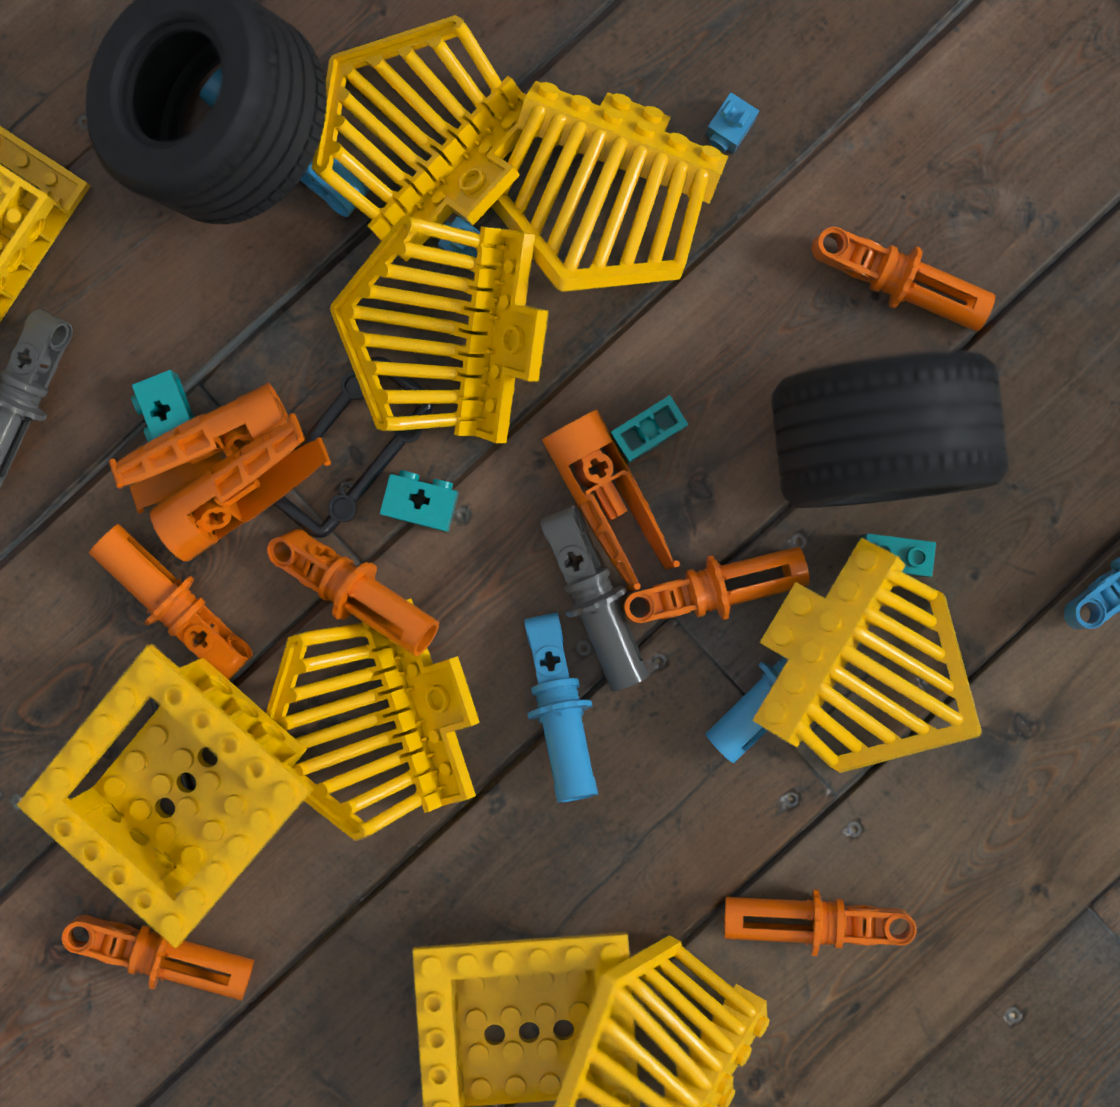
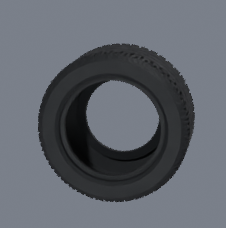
[86,0,327,225]
[771,351,1009,508]

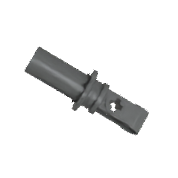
[0,308,73,489]
[541,505,649,691]

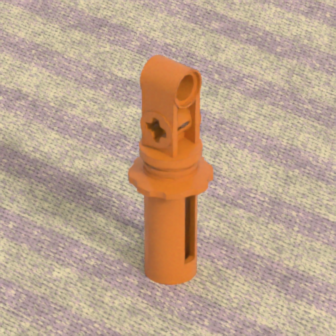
[811,227,995,332]
[89,523,253,680]
[267,529,439,657]
[621,546,810,623]
[724,889,917,956]
[62,915,255,1001]

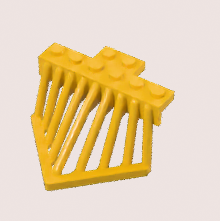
[311,15,526,262]
[491,81,729,291]
[330,217,548,443]
[752,537,982,773]
[266,598,480,841]
[554,935,770,1107]

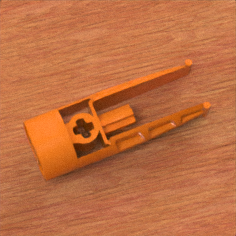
[109,382,290,514]
[542,409,680,592]
[150,413,331,561]

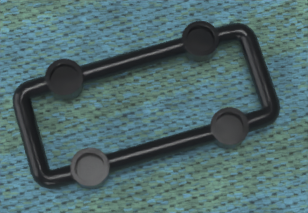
[273,356,433,538]

